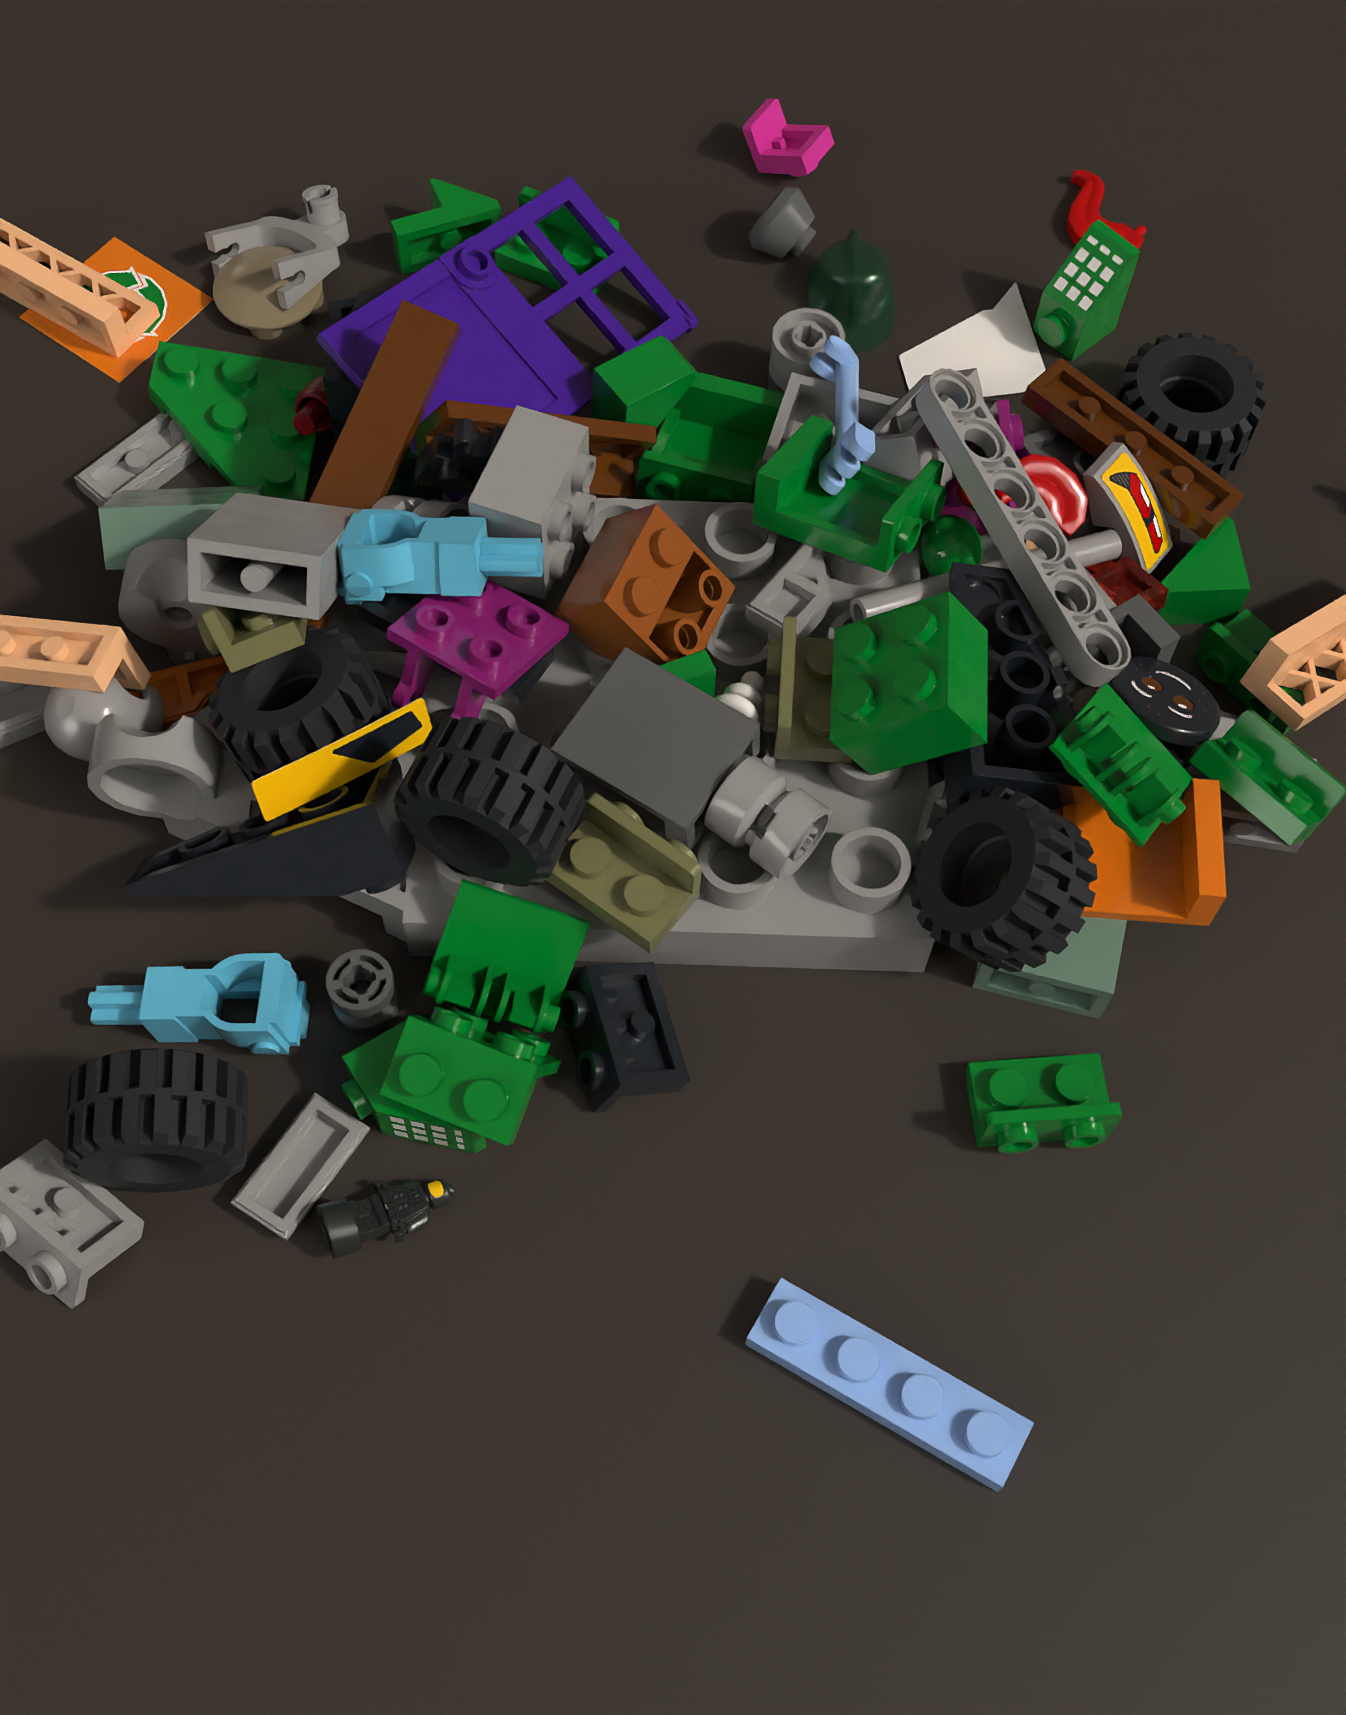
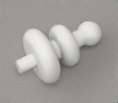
[715,671,764,723]

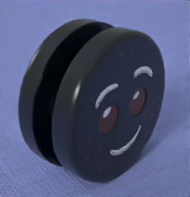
[1108,656,1221,769]

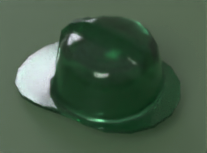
[807,229,895,353]

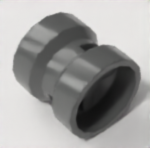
[326,949,399,1036]

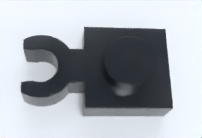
[415,418,503,494]

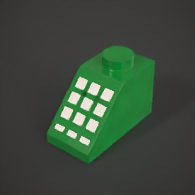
[1032,219,1140,361]
[340,1020,487,1154]

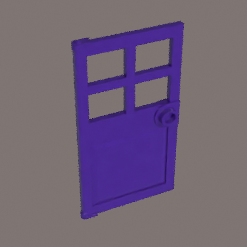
[316,176,698,502]

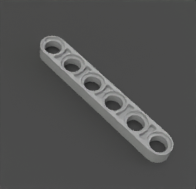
[916,368,1131,687]

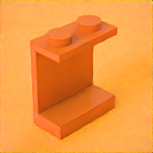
[1052,778,1227,926]

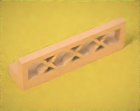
[0,218,160,358]
[1240,594,1346,731]
[0,615,151,693]

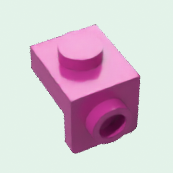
[743,99,835,177]

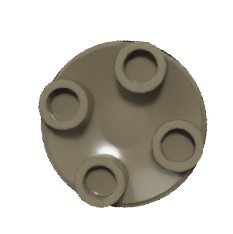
[213,246,324,340]

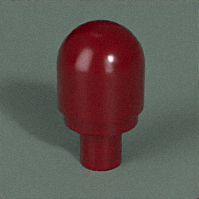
[293,376,332,435]

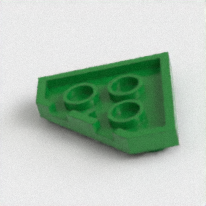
[149,341,327,502]

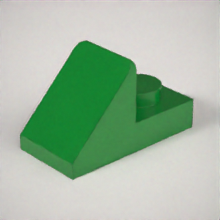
[391,178,501,275]

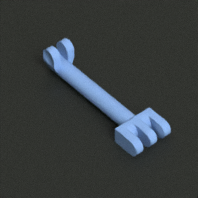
[809,335,875,495]

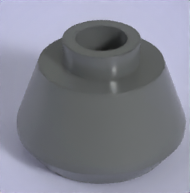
[748,186,817,259]

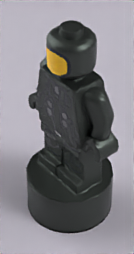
[317,1179,454,1259]

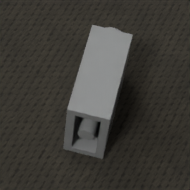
[187,492,361,620]

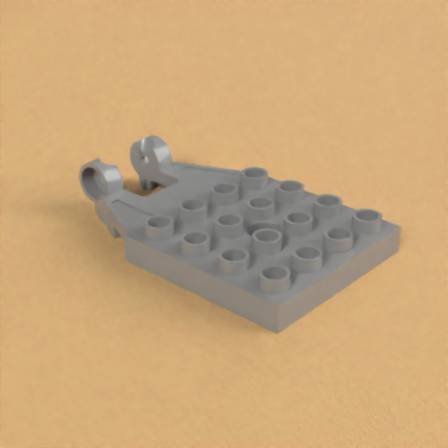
[87,492,935,972]

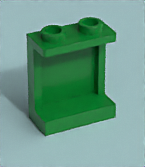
[636,372,785,503]
[752,415,947,573]

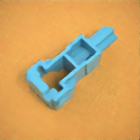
[337,509,545,604]
[88,953,311,1055]

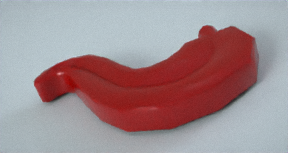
[1066,170,1147,250]
[955,454,1088,538]

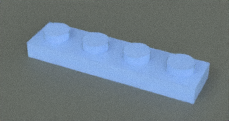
[745,1278,1034,1492]

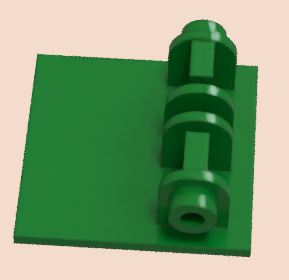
[1048,682,1193,848]
[421,879,590,1035]

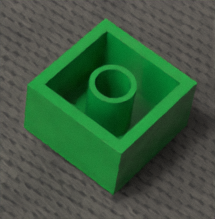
[829,591,988,775]

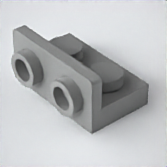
[0,1139,144,1309]

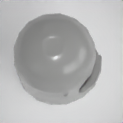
[43,677,164,763]

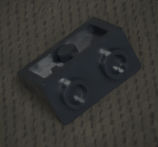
[559,962,690,1113]

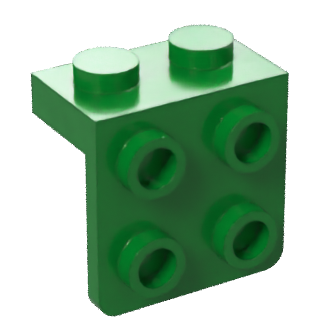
[379,1006,562,1146]

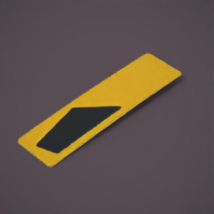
[251,698,432,821]

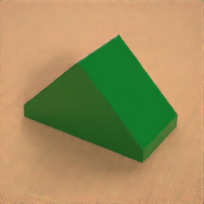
[592,335,700,429]
[1150,517,1251,625]

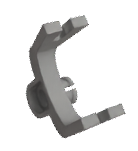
[204,185,349,310]

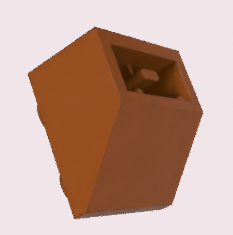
[554,504,735,666]

